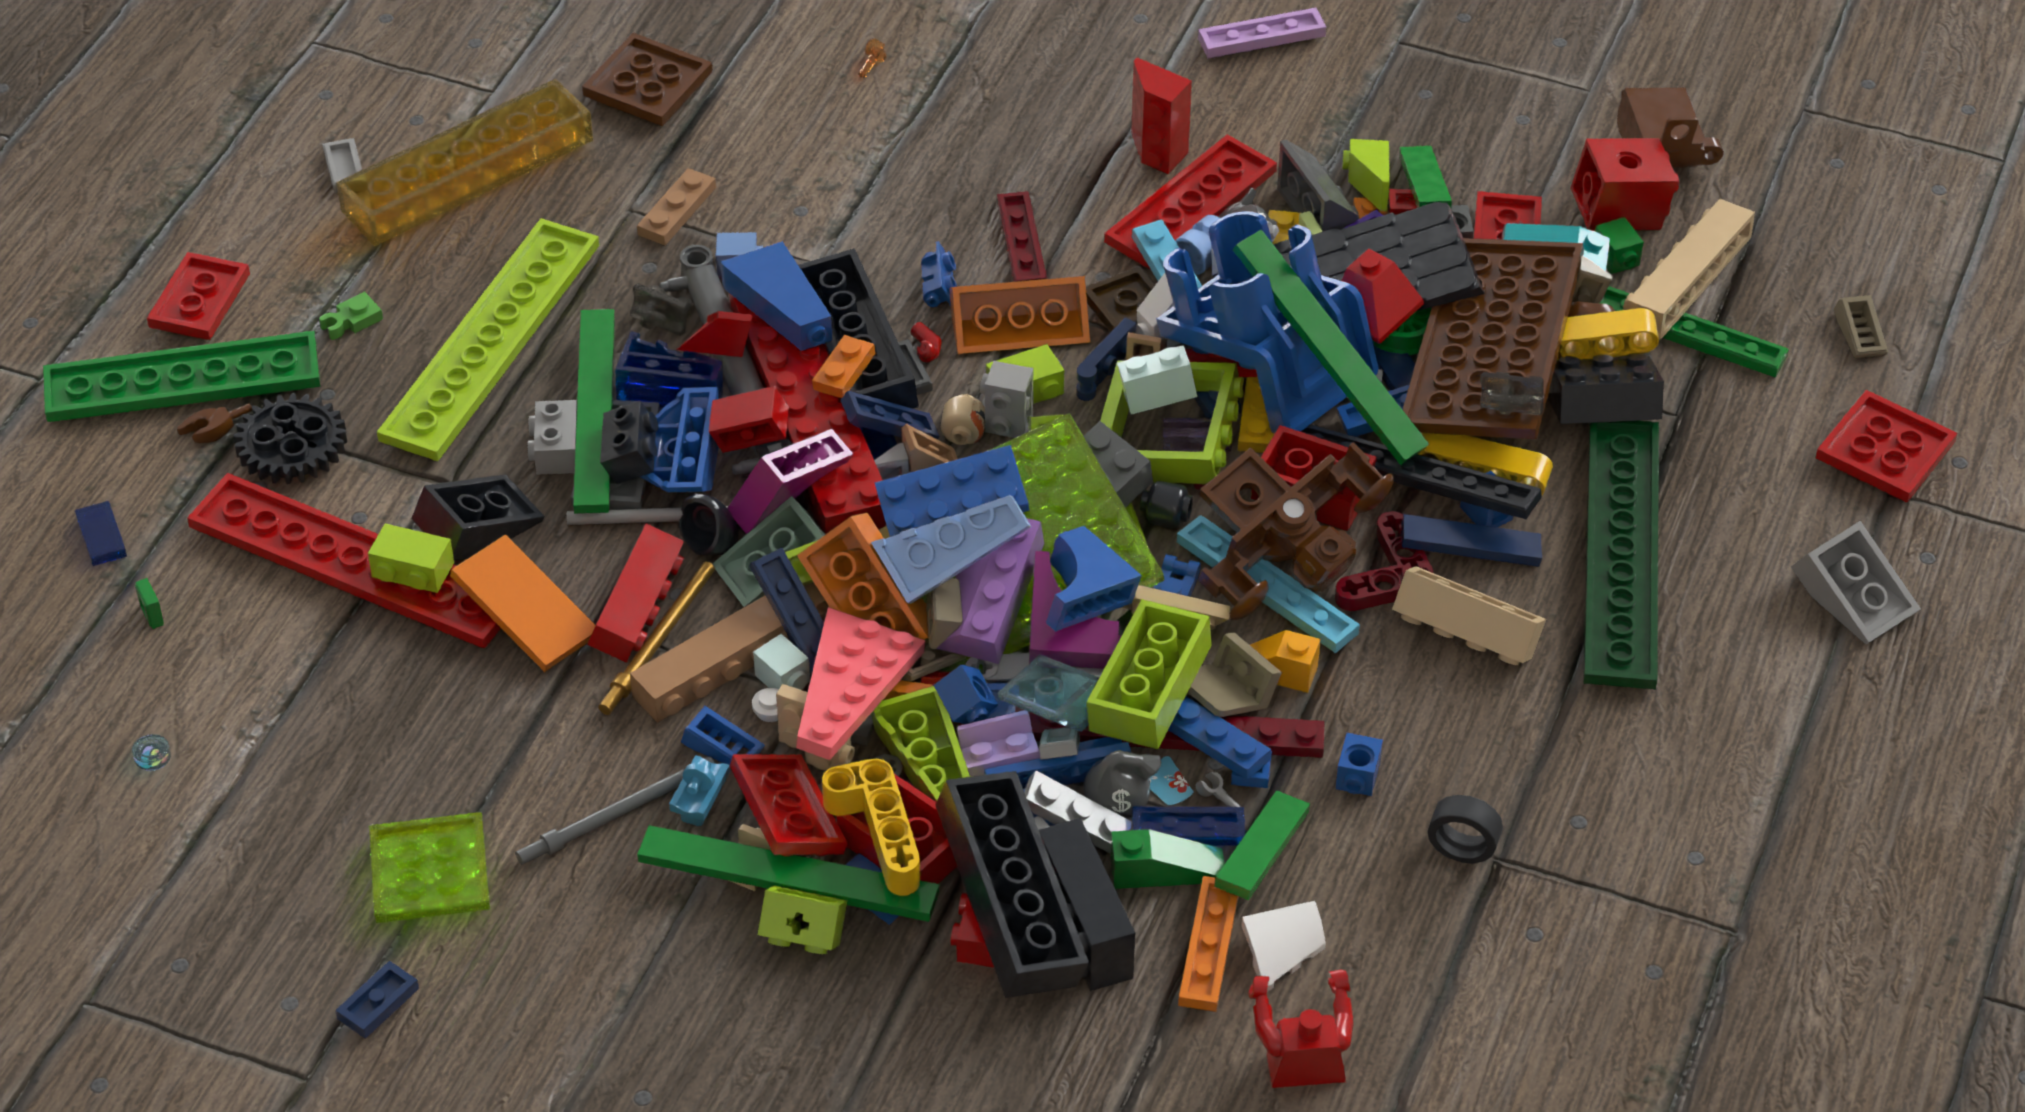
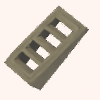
[1834,295,1888,358]

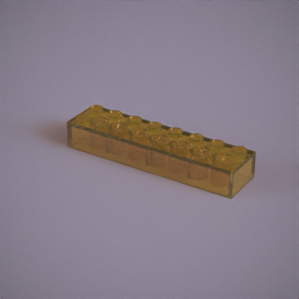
[336,78,593,246]

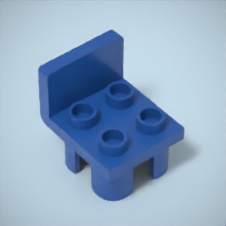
[1156,211,1379,433]

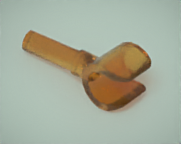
[858,38,886,78]

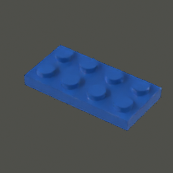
[875,445,1030,537]

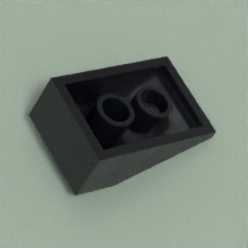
[411,474,545,561]

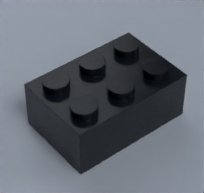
[1548,353,1664,424]

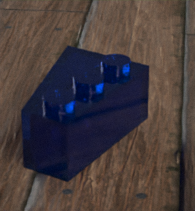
[615,331,723,408]

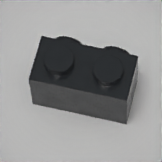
[600,400,659,484]

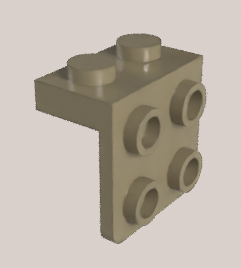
[1187,632,1282,717]

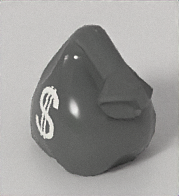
[1084,750,1161,816]

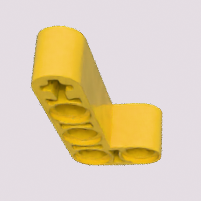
[822,759,920,896]

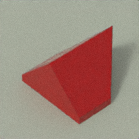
[676,311,752,357]

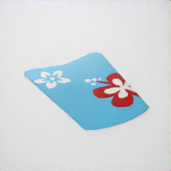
[1149,756,1194,806]

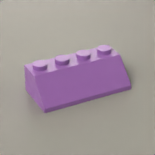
[937,518,1044,664]

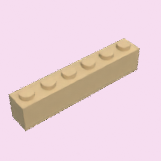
[1623,199,1755,340]

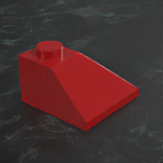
[1341,248,1424,344]

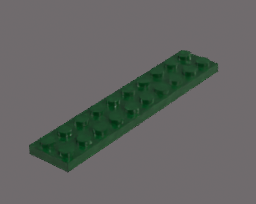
[1583,420,1659,690]

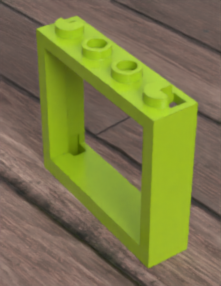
[1100,361,1244,484]

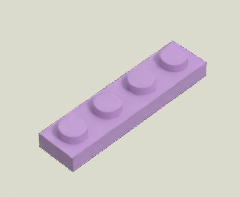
[1198,8,1326,58]

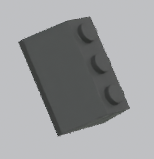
[1277,140,1359,231]

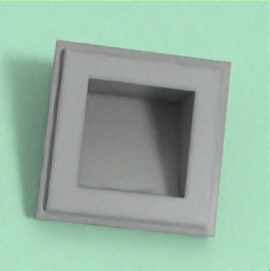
[874,442,909,480]

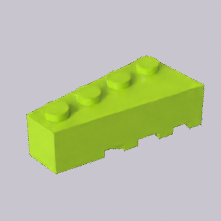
[871,686,970,802]

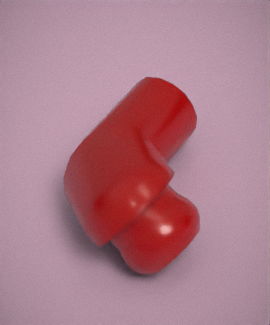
[911,322,942,362]

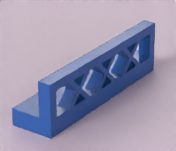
[984,737,1131,788]

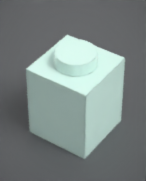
[753,634,810,690]

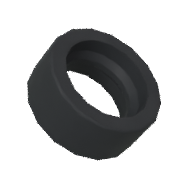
[1427,795,1503,864]

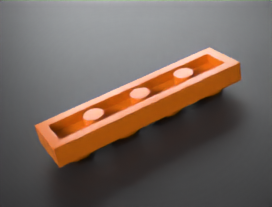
[1178,876,1239,1012]

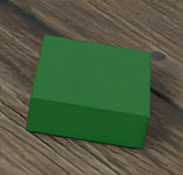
[135,578,164,629]

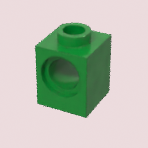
[1595,217,1644,274]

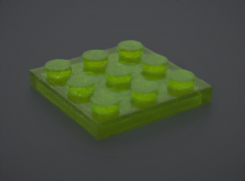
[369,812,490,923]

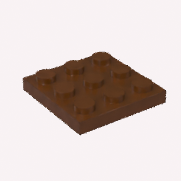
[582,33,713,126]

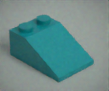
[1502,223,1610,271]

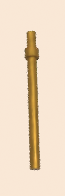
[598,562,715,715]

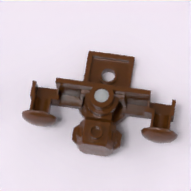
[1199,442,1394,620]

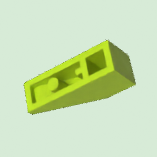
[1342,139,1389,211]

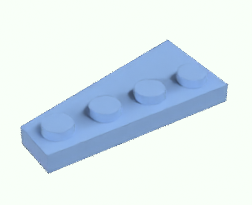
[871,495,1031,604]

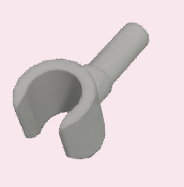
[1196,772,1243,816]

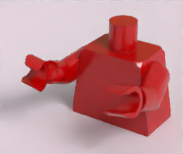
[1248,969,1354,1088]

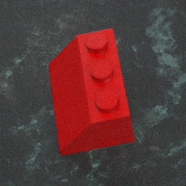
[1131,57,1192,175]

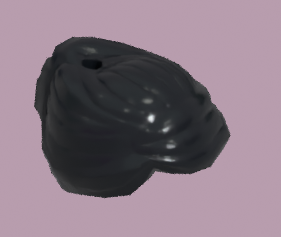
[678,494,739,556]

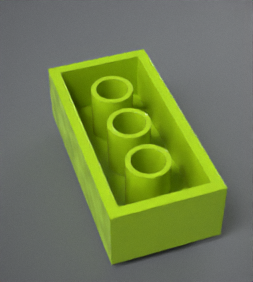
[1086,599,1212,749]

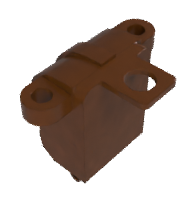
[1617,88,1724,168]

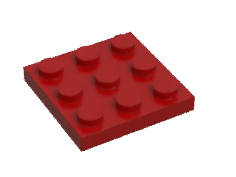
[1815,390,1958,503]

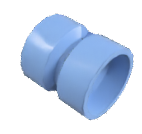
[1175,215,1220,275]

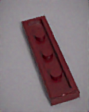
[997,191,1047,282]

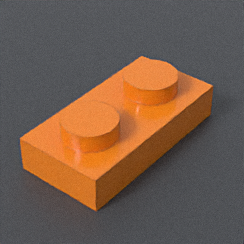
[812,335,876,398]

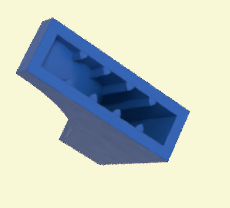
[1046,526,1142,631]

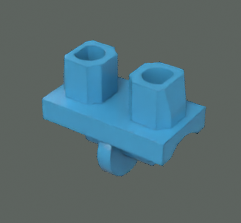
[669,755,730,826]

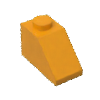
[1250,630,1320,693]

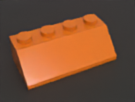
[949,276,1090,354]
[797,513,929,644]

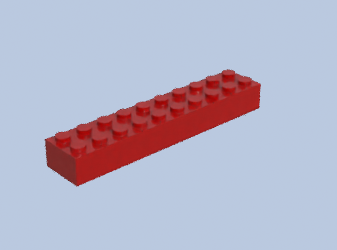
[729,293,886,535]

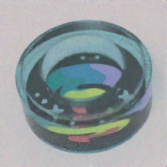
[132,734,171,771]

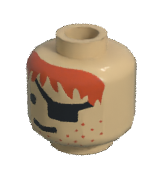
[940,394,986,445]

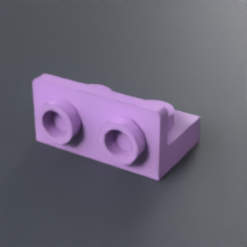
[956,710,1040,777]

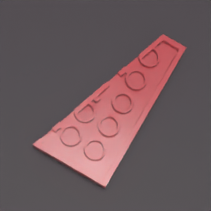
[796,607,925,760]

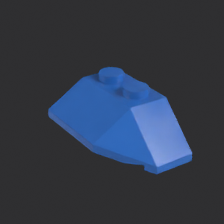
[640,387,719,492]

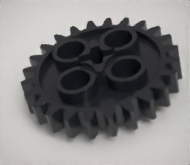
[234,393,347,484]

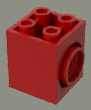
[1570,138,1679,231]

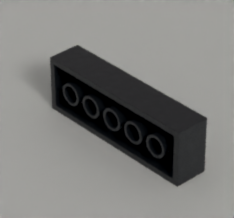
[798,248,919,409]
[935,771,1089,998]

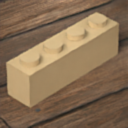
[1392,566,1546,665]

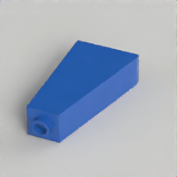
[721,241,833,351]

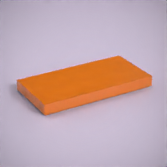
[450,534,596,672]

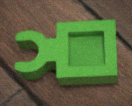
[319,292,383,340]

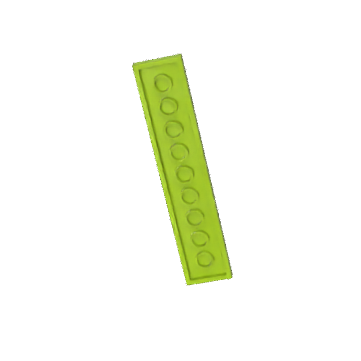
[377,218,599,461]

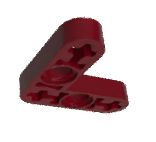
[1335,511,1434,611]

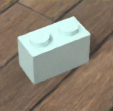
[1117,345,1197,415]

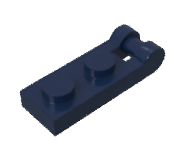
[1076,317,1136,401]

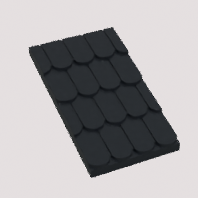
[1273,202,1485,311]

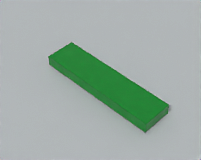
[1399,146,1452,209]
[1214,790,1310,900]

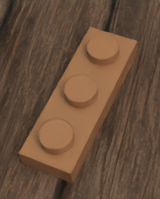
[637,168,716,246]

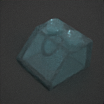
[997,654,1099,732]

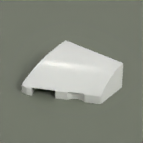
[1242,901,1326,991]

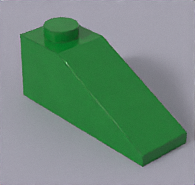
[1111,829,1224,889]

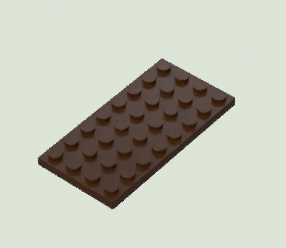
[1402,238,1584,439]

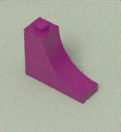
[728,429,853,534]
[1029,551,1122,669]

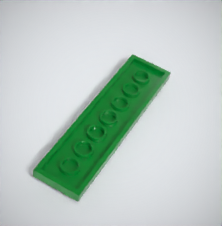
[43,331,321,422]

